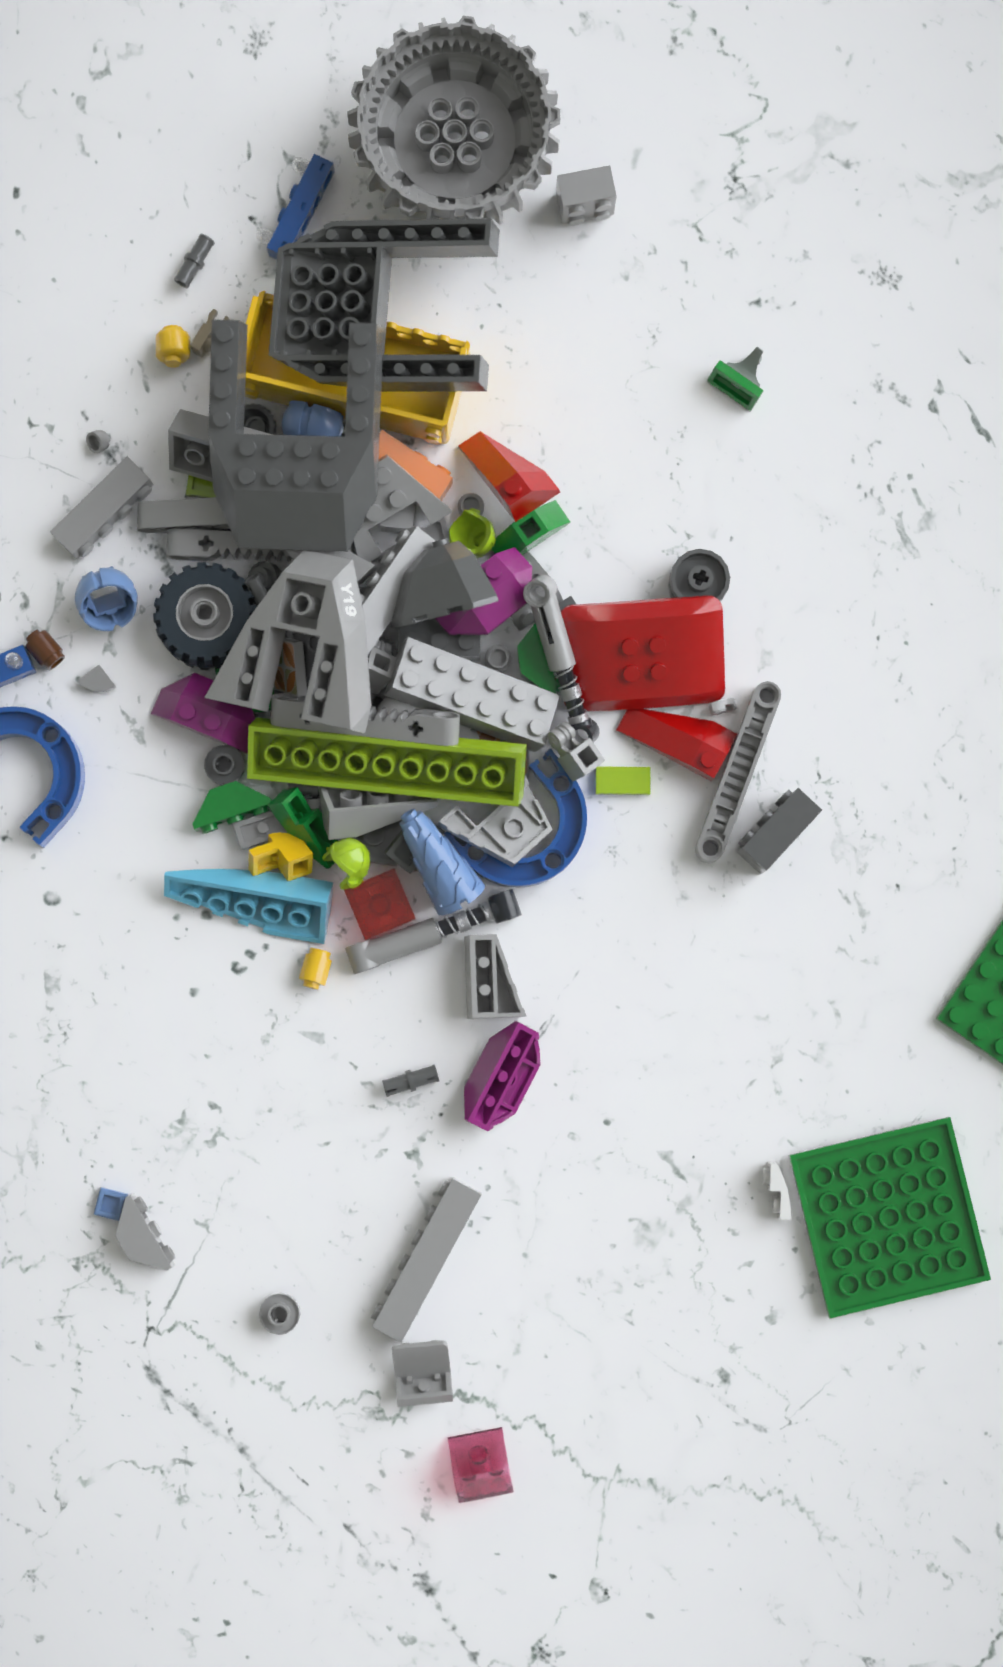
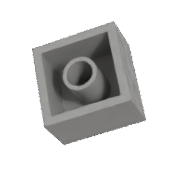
[556,165,617,226]

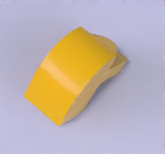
[248,832,313,881]

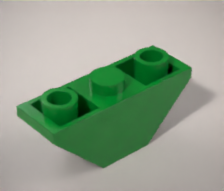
[491,500,571,555]
[517,623,560,694]
[192,781,272,834]

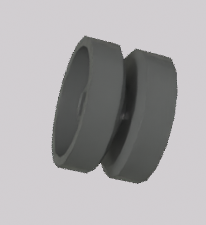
[668,549,731,602]

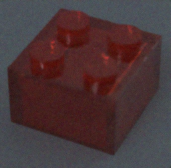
[344,868,417,941]

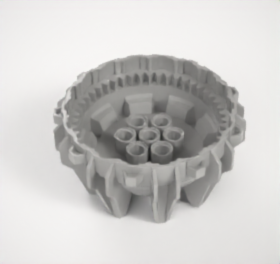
[347,15,561,225]

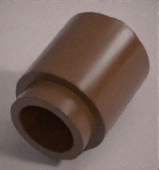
[25,629,65,670]

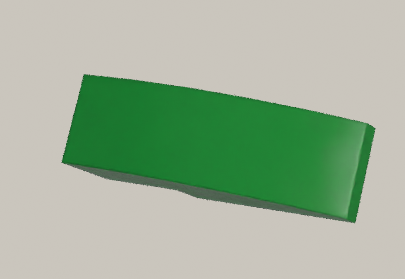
[268,787,338,869]

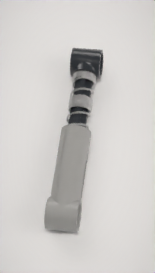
[523,575,600,743]
[345,889,522,974]

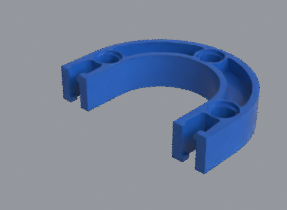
[0,707,85,847]
[444,748,587,888]

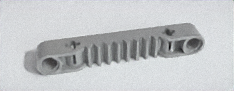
[166,528,356,562]
[695,681,782,863]
[270,693,460,746]

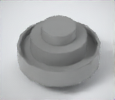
[259,1292,301,1335]

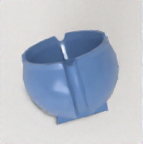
[282,401,344,437]
[75,566,138,631]

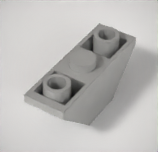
[115,1193,176,1270]

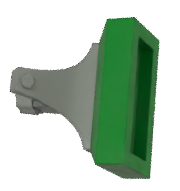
[707,346,764,412]

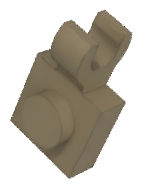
[190,309,230,358]

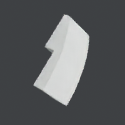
[762,1162,791,1220]

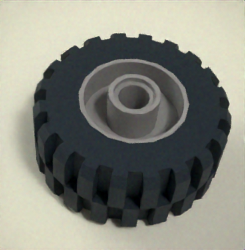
[153,562,257,670]

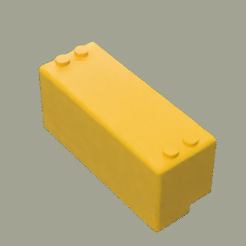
[245,291,470,445]

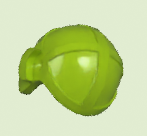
[449,508,496,558]
[322,838,370,890]

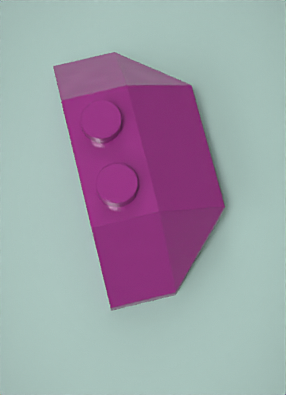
[434,547,532,635]
[151,673,256,754]
[464,1021,541,1131]

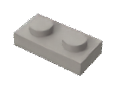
[233,811,287,850]

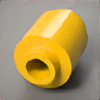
[299,948,332,990]

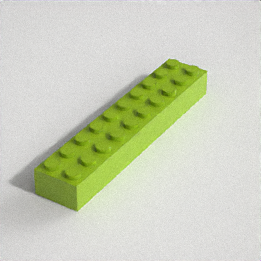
[247,717,527,807]

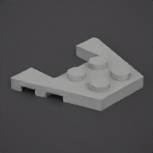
[354,455,452,562]
[437,775,553,867]

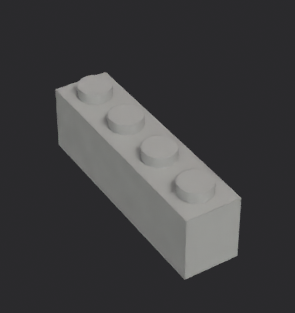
[50,456,154,560]

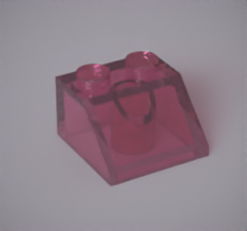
[448,1427,514,1503]

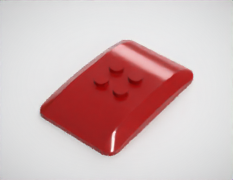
[561,595,725,712]

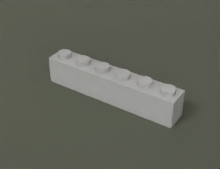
[360,526,435,654]
[371,1177,482,1343]

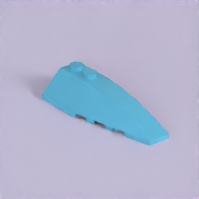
[164,869,333,944]

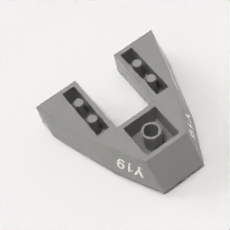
[205,550,371,733]

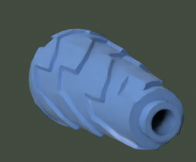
[400,809,485,916]

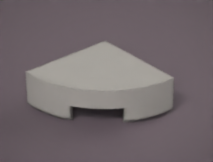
[78,665,116,692]
[709,698,737,716]

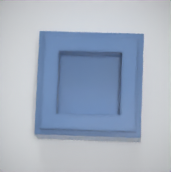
[93,1187,128,1221]

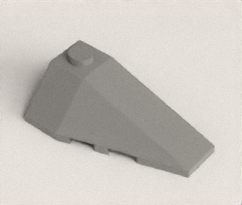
[318,786,438,840]

